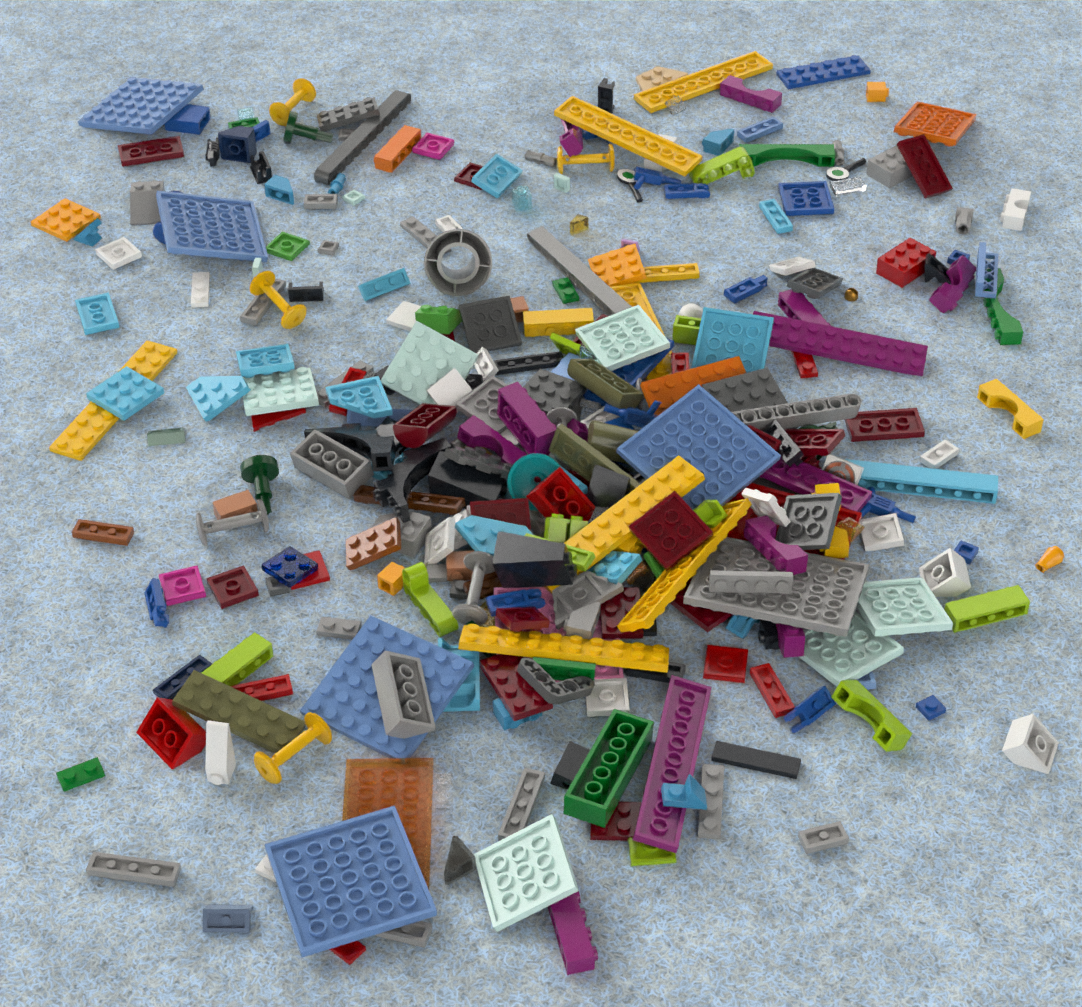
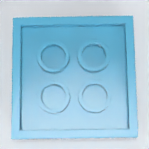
[236,344,295,378]
[86,366,164,421]

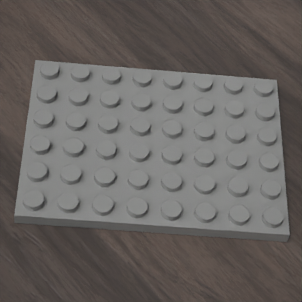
[683,537,869,637]

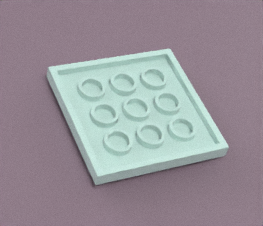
[575,305,670,371]
[380,321,479,405]
[243,367,319,416]
[857,577,953,637]
[800,611,904,687]
[473,814,579,932]

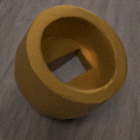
[844,288,858,301]

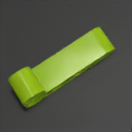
[689,147,755,184]
[402,562,459,637]

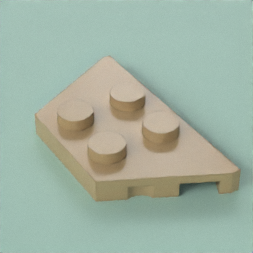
[636,66,688,91]

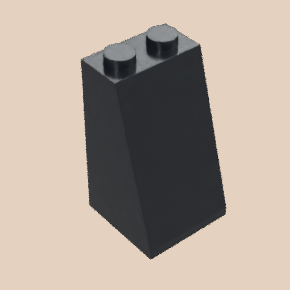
[428,451,509,509]
[492,532,577,588]

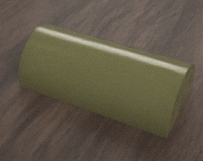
[567,358,644,409]
[588,420,638,465]

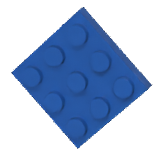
[778,181,834,216]

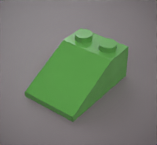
[415,305,462,334]

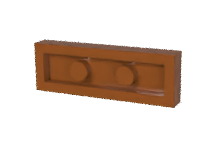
[72,519,134,546]

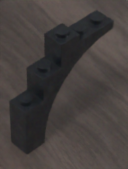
[304,423,396,471]
[372,438,452,523]

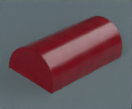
[393,403,457,448]

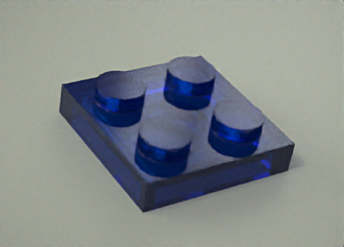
[262,546,318,588]

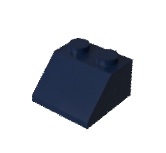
[218,126,257,163]

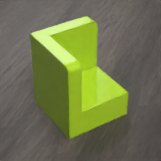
[693,500,728,528]

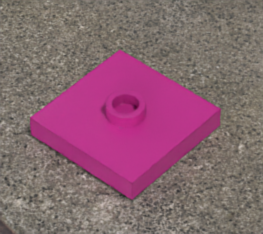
[412,133,454,160]
[158,565,206,606]

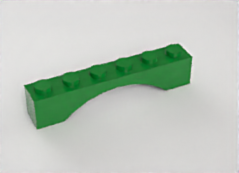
[739,144,835,167]
[983,268,1023,345]

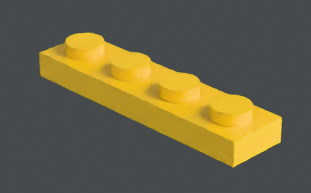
[634,263,700,283]

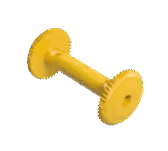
[269,78,316,126]
[557,144,615,174]
[250,271,307,329]
[254,712,332,784]

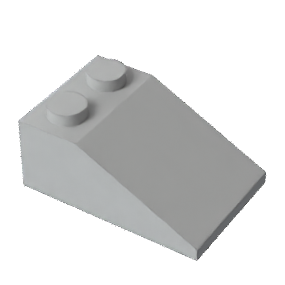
[130,180,165,225]
[371,512,432,557]

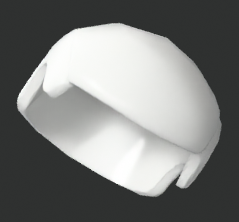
[678,303,703,318]

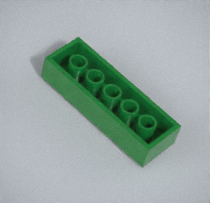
[563,709,654,828]

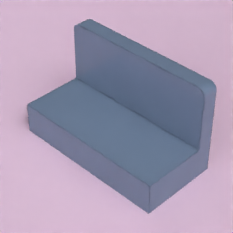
[203,904,253,933]

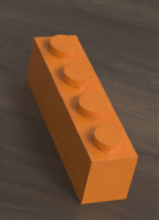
[373,125,421,173]

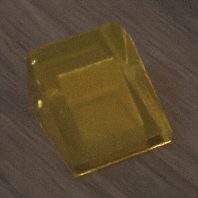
[570,214,589,235]
[837,517,865,543]

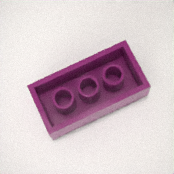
[497,381,557,456]

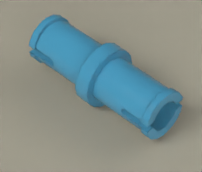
[328,173,346,195]

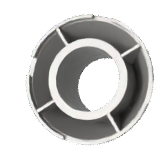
[424,229,492,296]

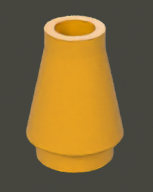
[1035,546,1065,573]

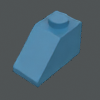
[702,128,734,156]
[264,175,294,205]

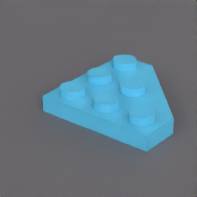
[186,376,251,422]
[325,376,393,419]
[455,515,533,556]

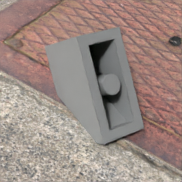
[563,602,601,640]

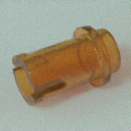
[625,561,648,585]

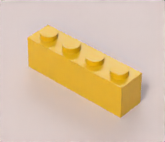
[523,308,594,337]

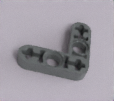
[517,658,595,705]

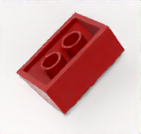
[526,467,598,521]
[136,697,206,770]

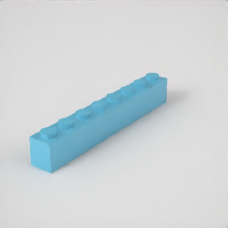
[845,459,998,504]

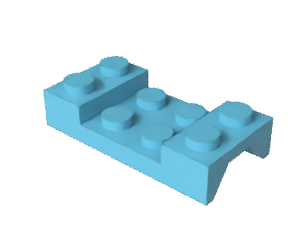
[438,638,480,712]

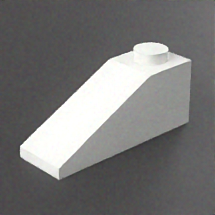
[205,721,236,785]

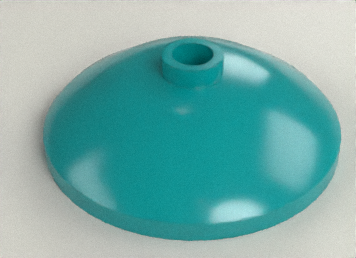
[507,453,561,511]

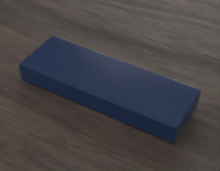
[153,654,212,700]

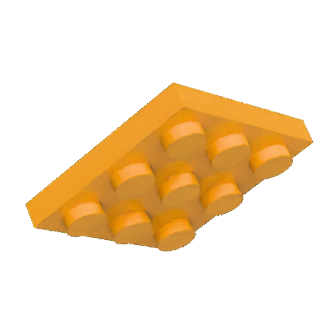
[30,198,101,242]
[588,244,647,287]

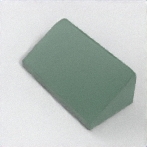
[147,427,185,446]

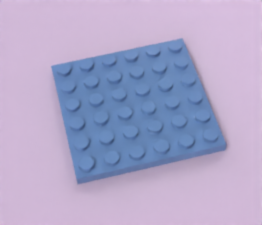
[78,77,204,135]
[156,191,268,262]
[616,384,781,510]
[300,615,474,765]
[264,806,437,958]

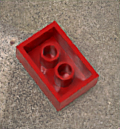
[876,238,936,288]

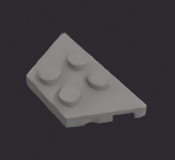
[552,571,624,630]

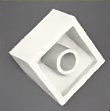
[919,548,971,597]
[1002,714,1059,774]

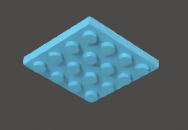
[691,307,774,373]

